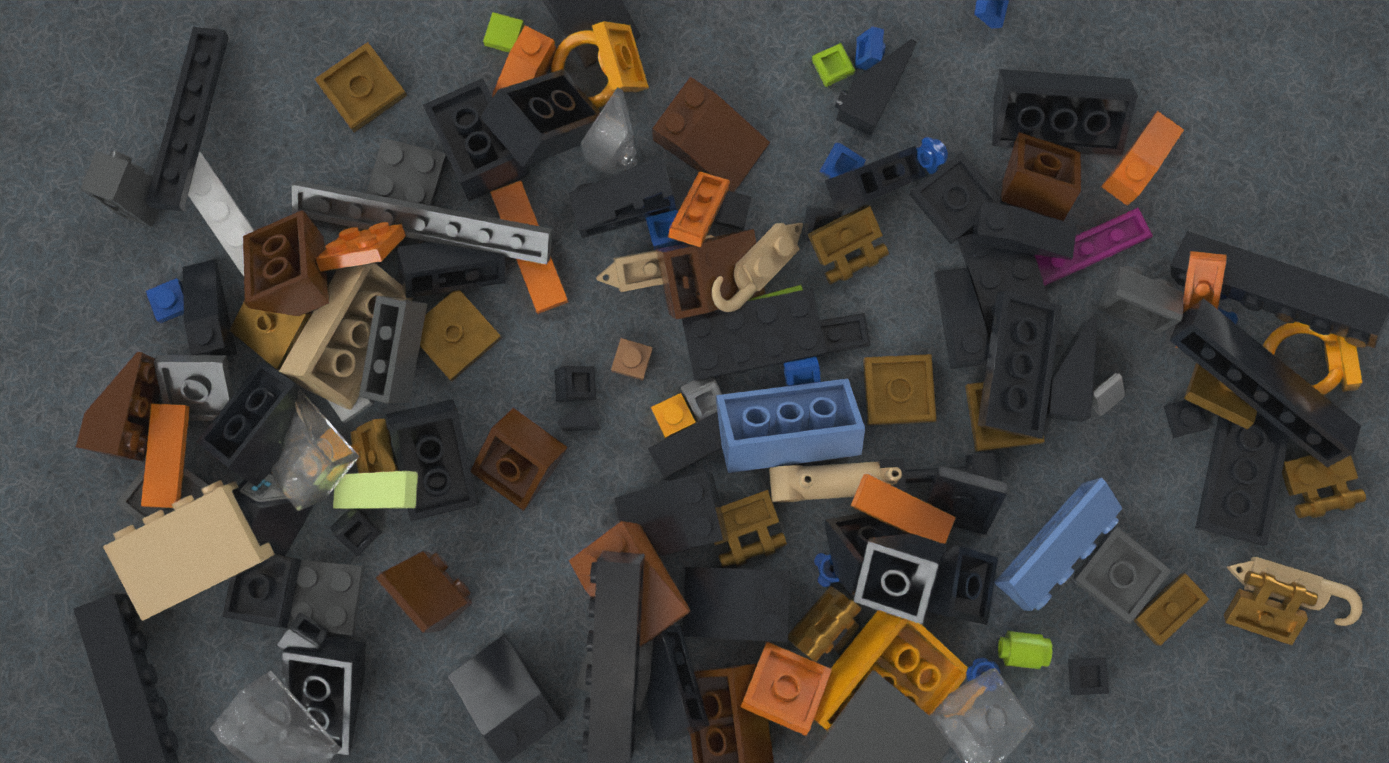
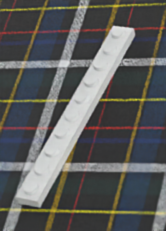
[188,150,373,423]

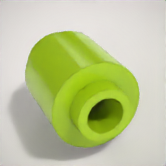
[998,631,1052,669]

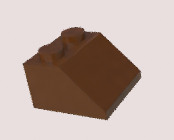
[1001,132,1081,221]
[470,408,568,511]

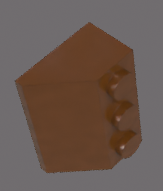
[243,210,329,316]
[690,663,774,763]

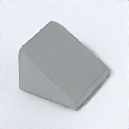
[1092,373,1125,416]
[681,378,722,422]

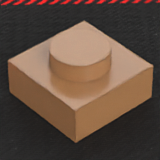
[611,338,653,381]

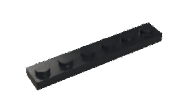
[146,27,229,212]

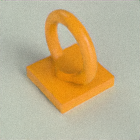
[551,21,649,109]
[1263,321,1362,395]

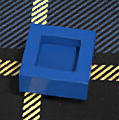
[974,0,1009,29]
[855,26,885,70]
[819,143,866,178]
[646,209,684,250]
[146,278,184,323]
[783,356,821,386]

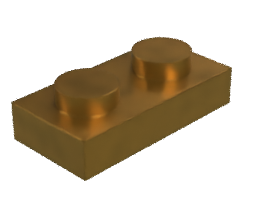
[1133,573,1210,646]

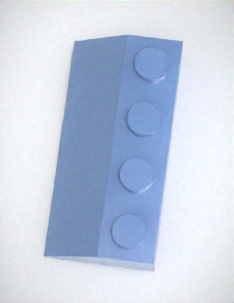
[716,379,865,473]
[994,478,1122,611]

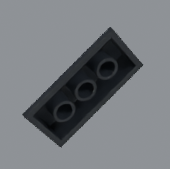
[992,69,1138,155]

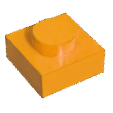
[651,393,696,439]

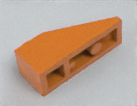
[492,25,556,97]
[1101,111,1184,206]

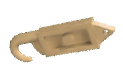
[712,223,803,312]
[596,235,715,292]
[1227,557,1363,626]

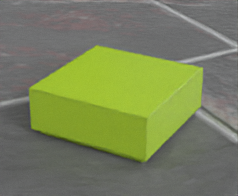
[483,12,524,52]
[811,43,856,87]

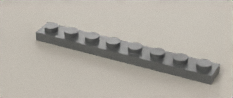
[292,180,553,265]

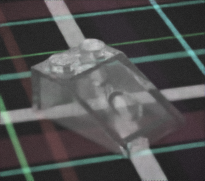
[271,382,360,511]
[210,671,341,763]

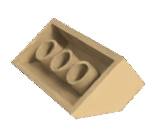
[279,263,413,410]

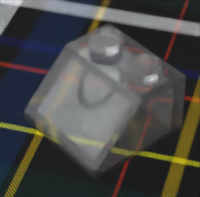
[581,87,638,177]
[930,668,1035,763]

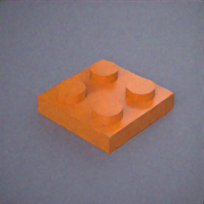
[315,222,406,271]
[740,642,832,736]

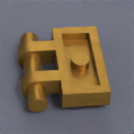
[808,204,889,285]
[349,418,398,473]
[1282,455,1366,518]
[714,490,787,568]
[1224,571,1318,645]
[788,586,862,662]

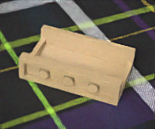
[103,480,275,621]

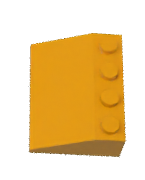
[814,610,968,731]

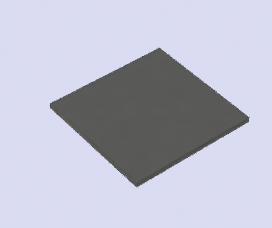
[804,670,956,763]

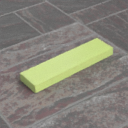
[333,471,418,509]

